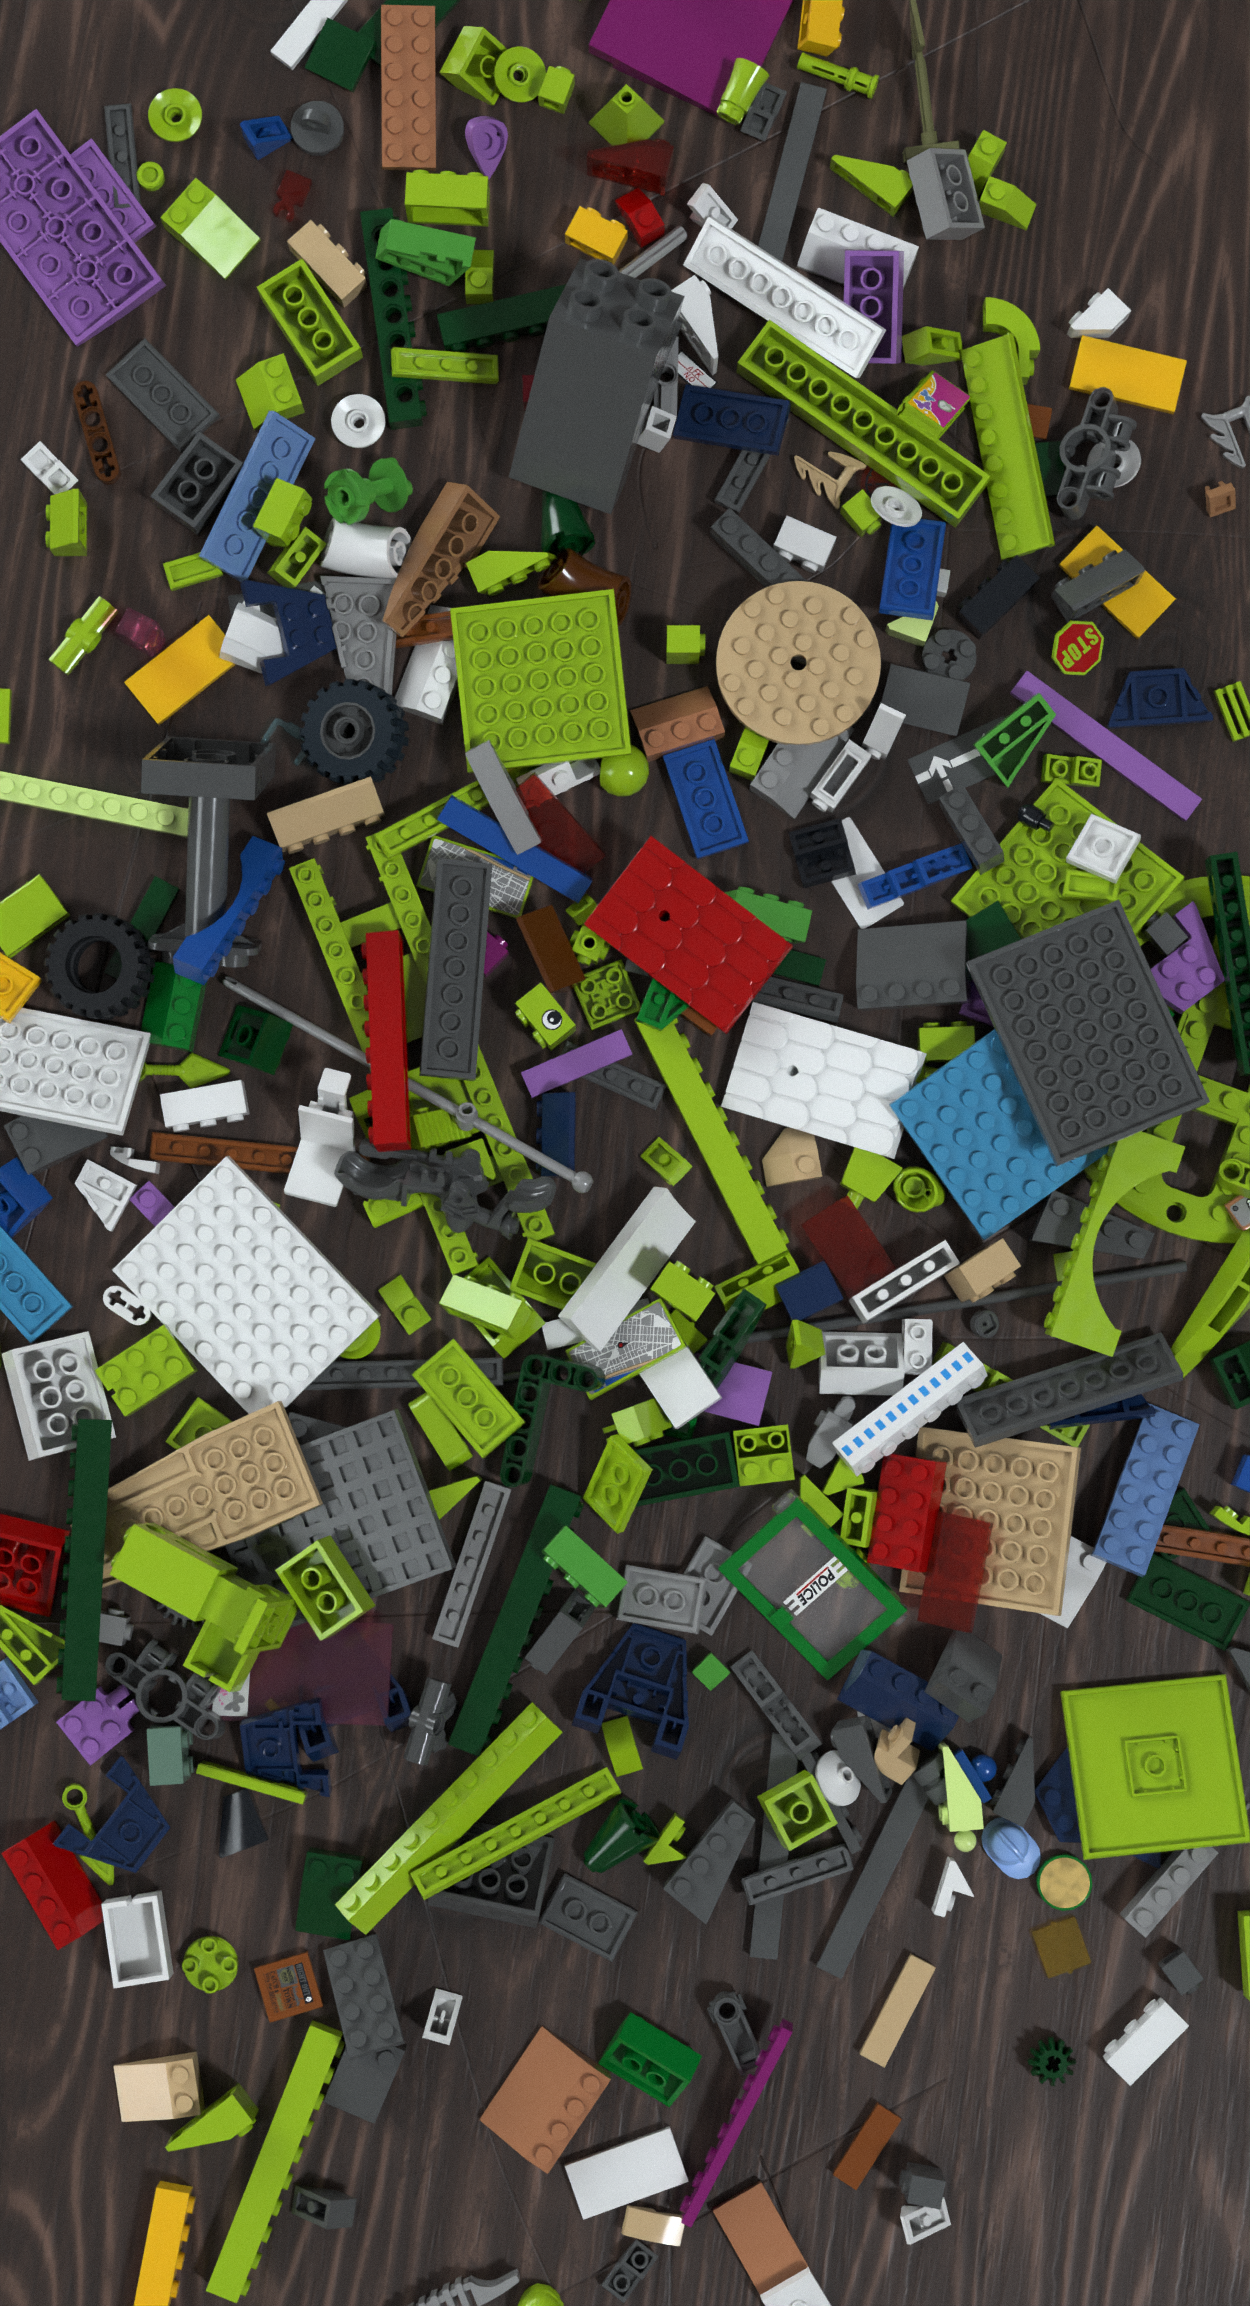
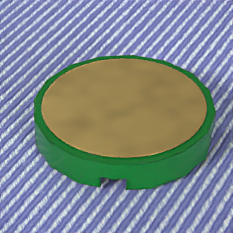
[1036,1854,1092,1911]

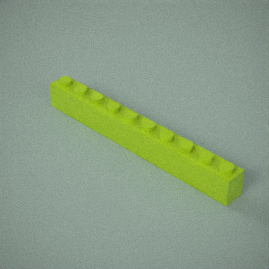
[634,1018,790,1265]
[335,1702,563,1935]
[206,2020,345,2303]

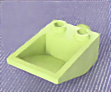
[938,1740,984,1852]

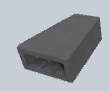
[525,1590,595,1675]

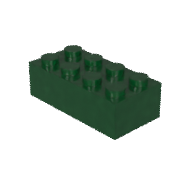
[634,1431,740,1507]

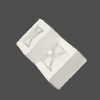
[21,441,79,495]

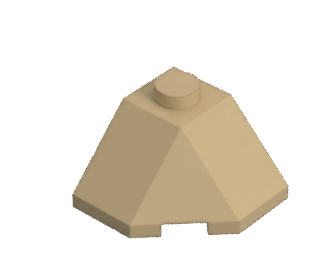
[762,1128,822,1187]

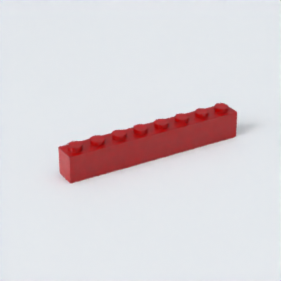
[362,930,411,1152]

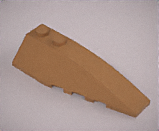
[383,482,500,637]

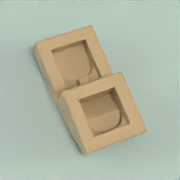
[621,2205,685,2246]

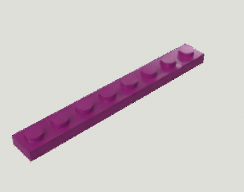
[679,2019,793,2228]

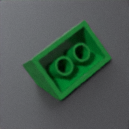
[141,962,207,1053]
[598,2012,702,2107]

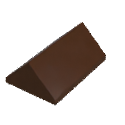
[516,905,586,993]

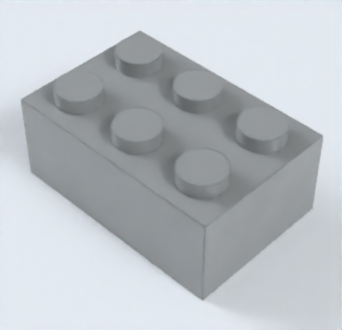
[907,148,985,240]

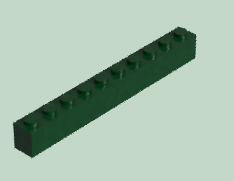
[56,1418,112,1701]
[448,1484,584,1757]

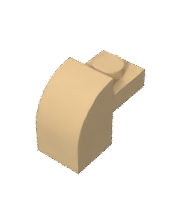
[874,1717,920,1785]

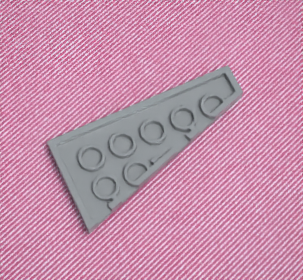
[320,576,396,695]

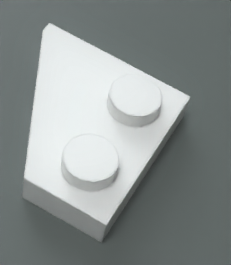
[74,1159,137,1232]

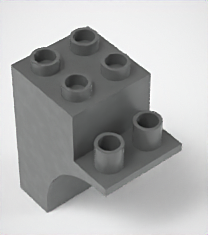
[509,258,685,514]

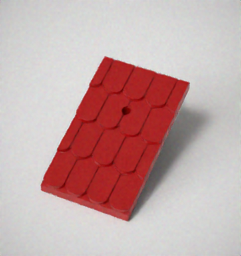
[584,836,793,1034]

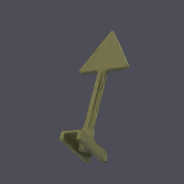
[902,0,960,163]

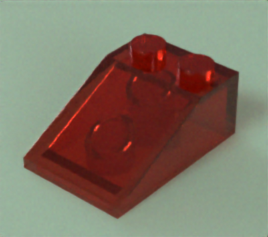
[587,139,674,196]
[801,1195,896,1299]

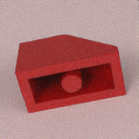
[615,188,665,248]

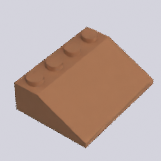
[479,2025,611,2174]

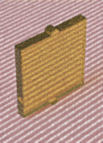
[1031,1916,1091,1979]

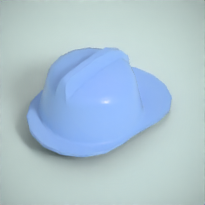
[981,1817,1041,1879]

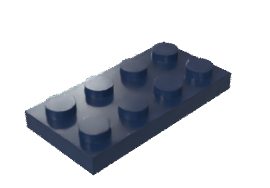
[673,384,791,456]

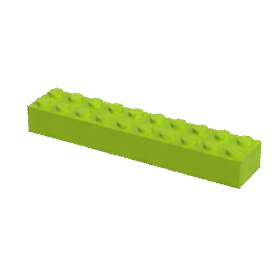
[737,319,990,528]

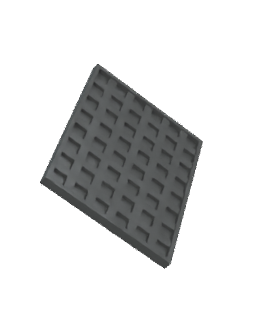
[226,1409,456,1628]

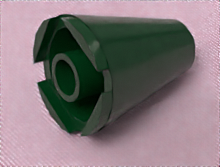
[541,490,595,556]
[583,1797,660,1873]

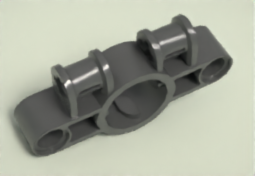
[1057,387,1137,520]
[105,1639,225,1740]

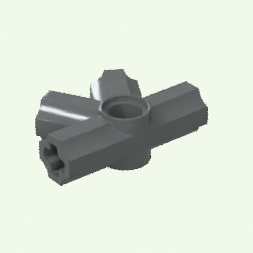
[403,1677,459,1765]

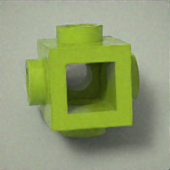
[569,925,610,966]

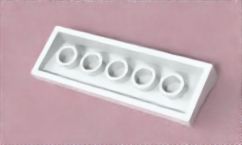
[558,1187,696,1351]

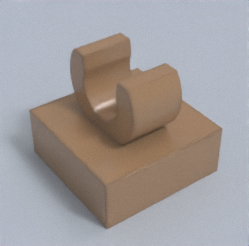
[1205,481,1236,517]

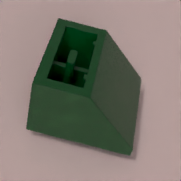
[1207,1339,1250,1409]

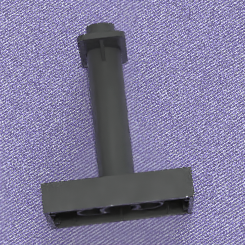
[141,736,276,968]

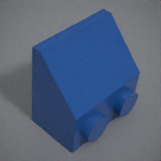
[0,1157,53,1237]

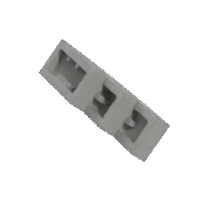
[465,740,542,855]

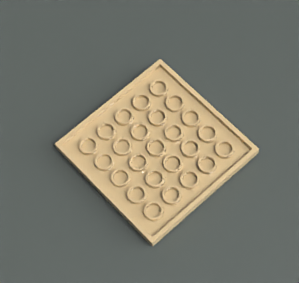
[899,1427,1081,1616]

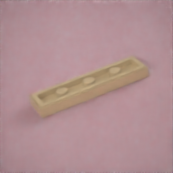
[859,1953,936,2068]

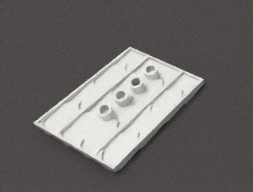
[721,1002,926,1159]

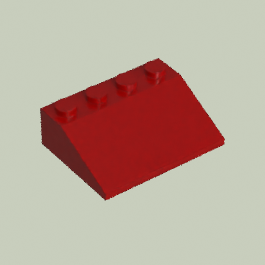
[0,1514,71,1617]

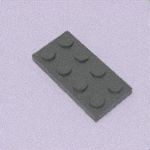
[323,1934,405,2060]

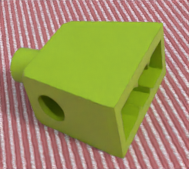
[840,1147,902,1212]

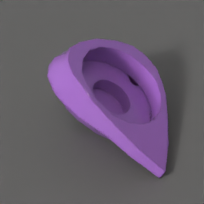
[465,116,508,180]

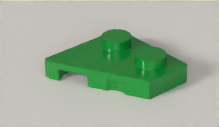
[635,978,689,1031]

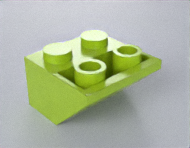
[733,1424,795,1486]

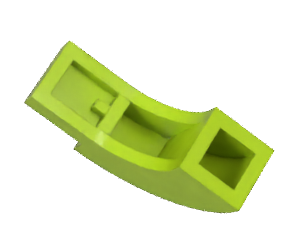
[983,297,1040,385]

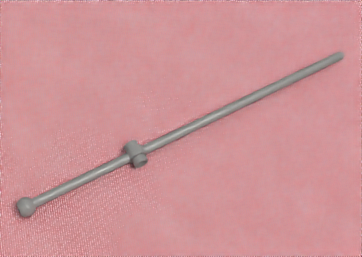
[223,976,593,1193]

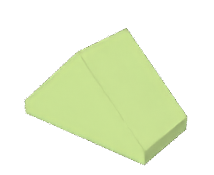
[885,601,939,648]

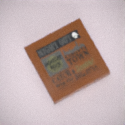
[254,1951,324,2023]

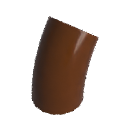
[537,548,631,627]

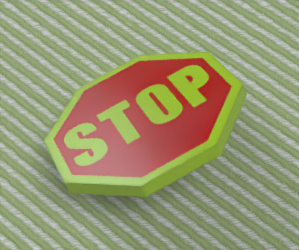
[1051,620,1104,675]

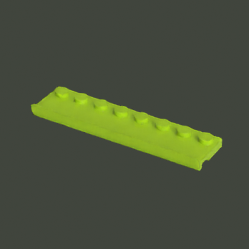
[960,332,1055,560]

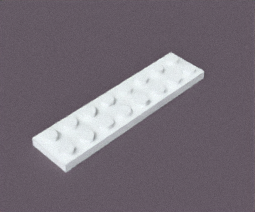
[683,217,886,378]

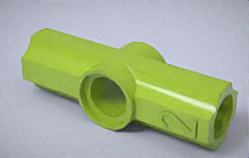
[49,596,118,675]

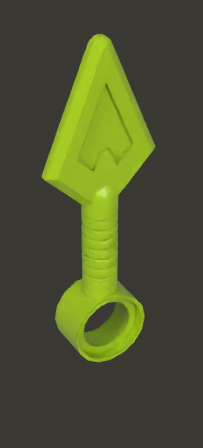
[139,1053,230,1089]
[62,1783,114,1886]

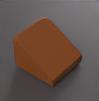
[1027,404,1052,440]

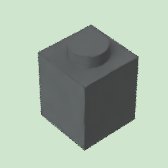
[1141,912,1188,955]
[1157,1947,1204,1996]

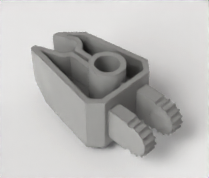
[806,1395,856,1468]

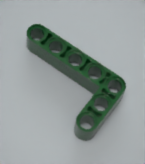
[500,1354,606,1488]

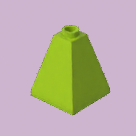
[589,84,664,160]

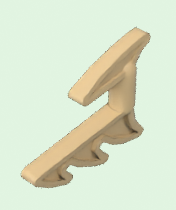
[794,452,866,509]

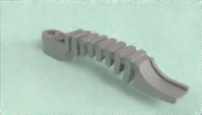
[407,2268,520,2306]

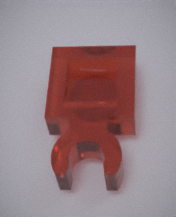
[273,170,313,223]

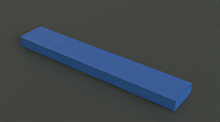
[437,795,593,903]

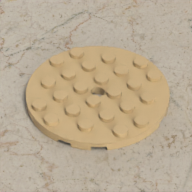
[716,581,881,745]

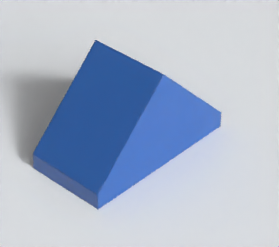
[240,116,293,160]

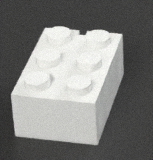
[101,1890,174,1988]

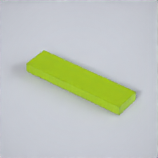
[391,347,499,384]
[196,1760,308,1805]

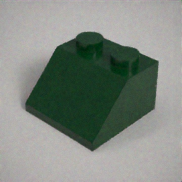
[218,1005,293,1075]

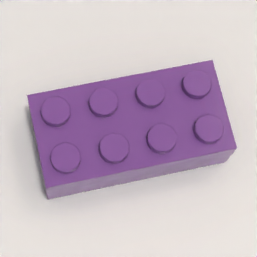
[844,250,904,364]

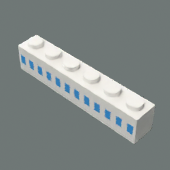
[832,1342,988,1477]

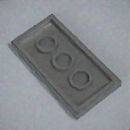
[106,338,220,453]

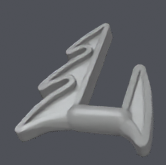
[1201,396,1250,469]

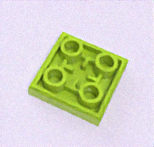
[574,959,641,1031]

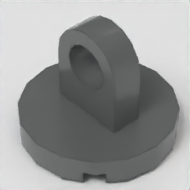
[291,101,344,156]

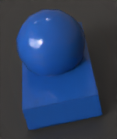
[952,1748,997,1803]

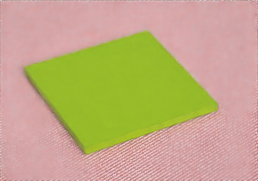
[1060,1674,1250,1860]

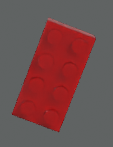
[867,1453,947,1572]

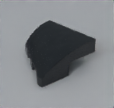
[219,1788,269,1858]

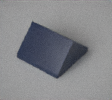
[775,1261,844,1323]

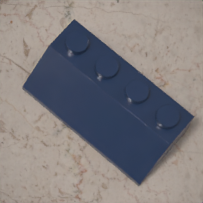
[837,1650,959,1751]

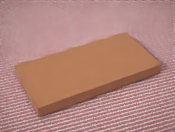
[712,2180,815,2295]

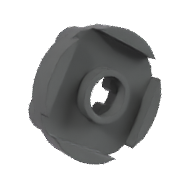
[921,629,977,680]

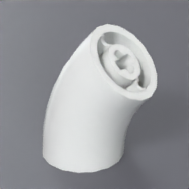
[319,518,412,579]

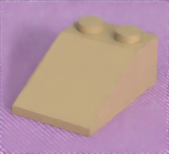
[114,2052,205,2122]

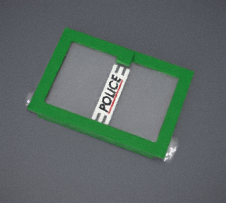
[718,1489,908,1681]

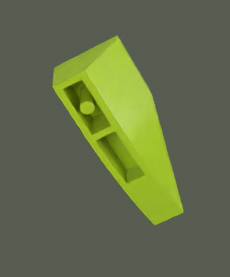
[1170,1227,1250,1378]

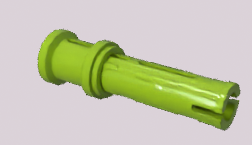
[797,52,880,99]

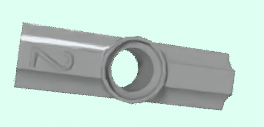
[654,337,679,419]

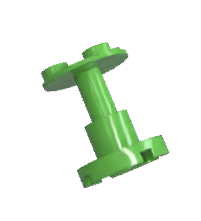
[324,457,413,525]

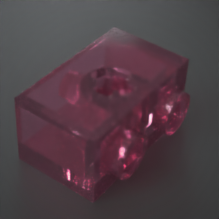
[115,607,165,657]

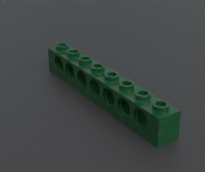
[360,208,427,430]
[1205,852,1250,1077]

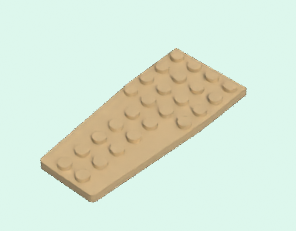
[70,1401,323,1588]

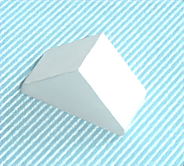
[422,1988,463,2045]

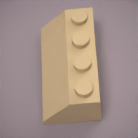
[267,777,385,854]

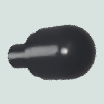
[1017,804,1054,832]

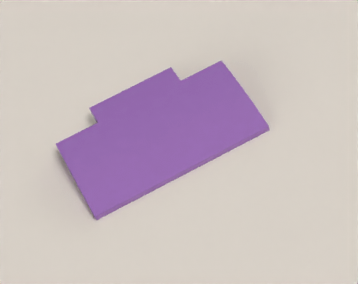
[0,109,166,347]

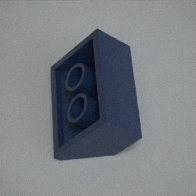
[536,1092,576,1178]

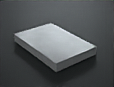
[683,1536,753,1636]
[616,1565,708,1634]

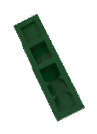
[699,1288,767,1389]

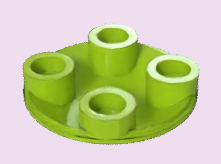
[182,1936,239,1994]

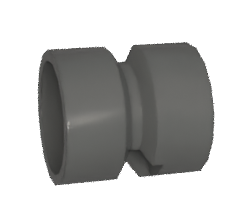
[912,1752,947,1806]

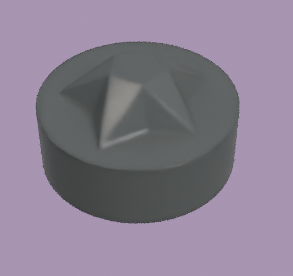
[970,1310,999,1338]

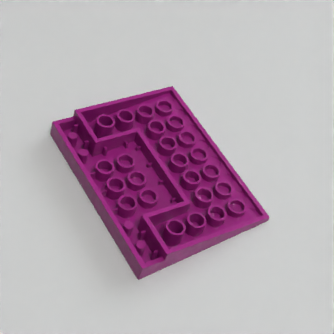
[589,0,793,117]

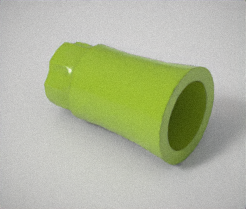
[716,58,769,125]

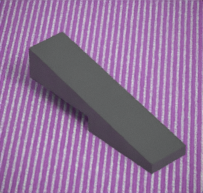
[730,1651,822,1761]

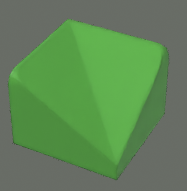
[691,1651,731,1691]

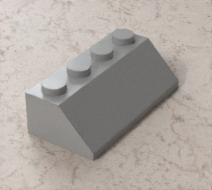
[749,727,854,820]

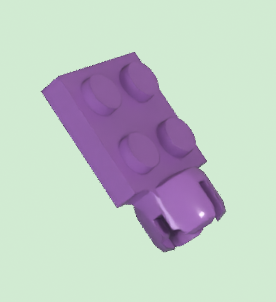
[56,1684,140,1766]

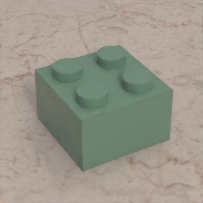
[147,1722,195,1786]

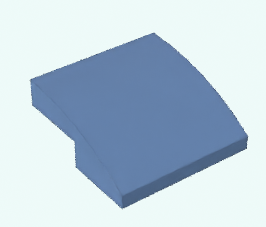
[0,1657,39,1730]

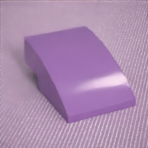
[694,1352,772,1426]

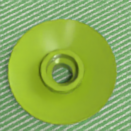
[494,46,546,103]
[148,88,202,142]

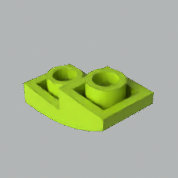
[1041,754,1102,787]
[1209,1506,1250,1535]

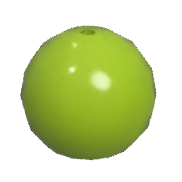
[600,745,649,797]

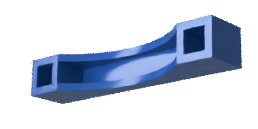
[173,836,285,985]

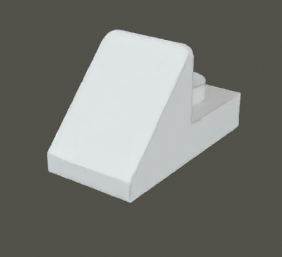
[687,183,738,229]
[931,1856,974,1917]
[900,2197,951,2245]

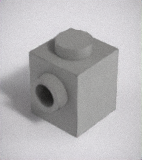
[99,1608,134,1646]

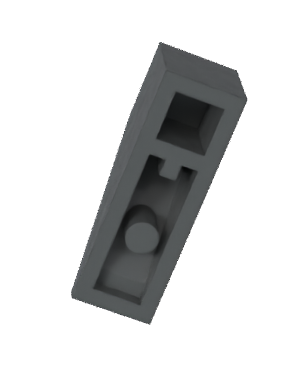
[831,1716,892,1803]

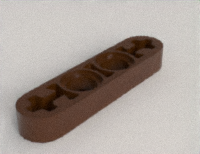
[73,381,121,485]

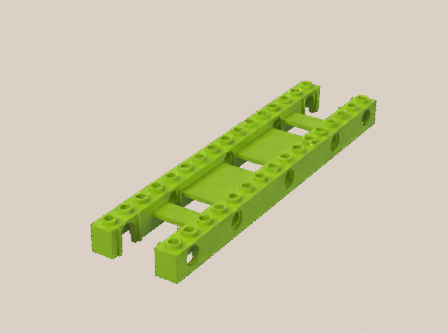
[289,833,555,1275]

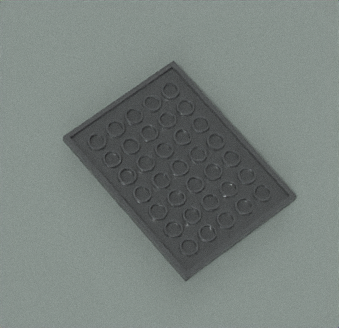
[966,900,1210,1167]

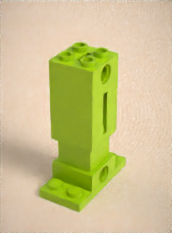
[109,1522,299,1655]

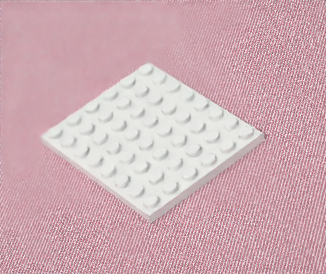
[112,1156,381,1414]

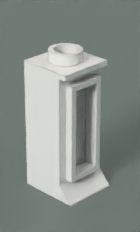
[810,739,872,813]

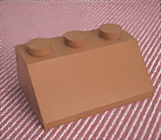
[630,686,725,762]

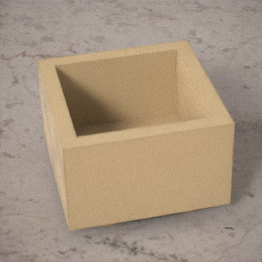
[944,1238,1021,1303]

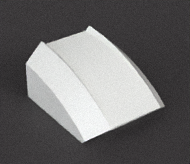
[219,602,285,674]

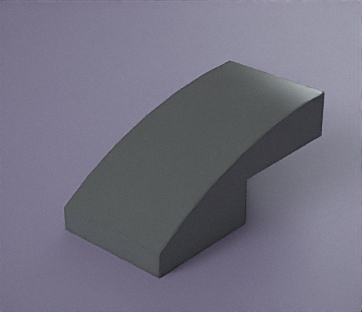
[740,82,787,142]

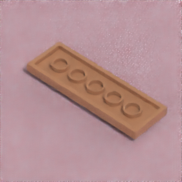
[381,5,436,171]

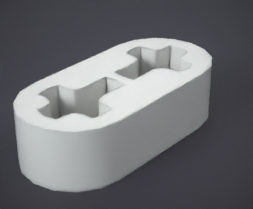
[103,1286,152,1325]

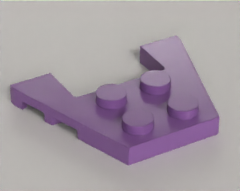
[1151,901,1225,1014]

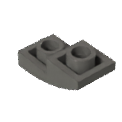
[601,2239,659,2303]

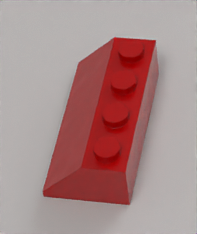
[1,1820,104,1950]

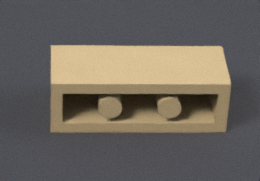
[287,220,368,308]

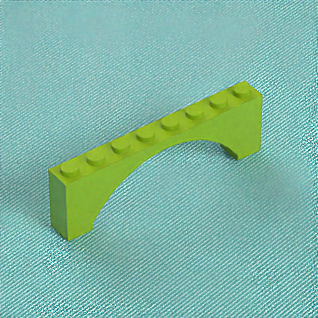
[1044,1131,1185,1357]

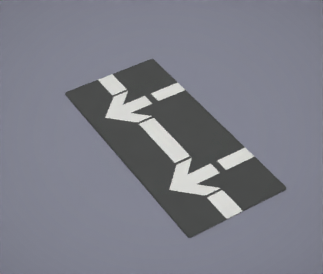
[908,716,1005,804]

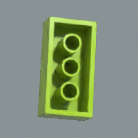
[257,259,363,386]

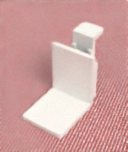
[284,1068,355,1207]

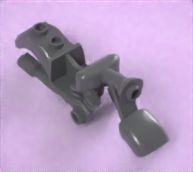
[334,1138,556,1240]

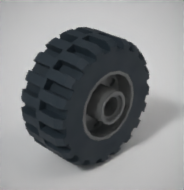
[299,679,409,785]

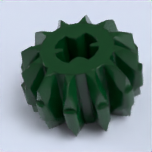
[1027,2037,1076,2086]

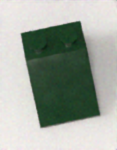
[295,1847,365,1940]

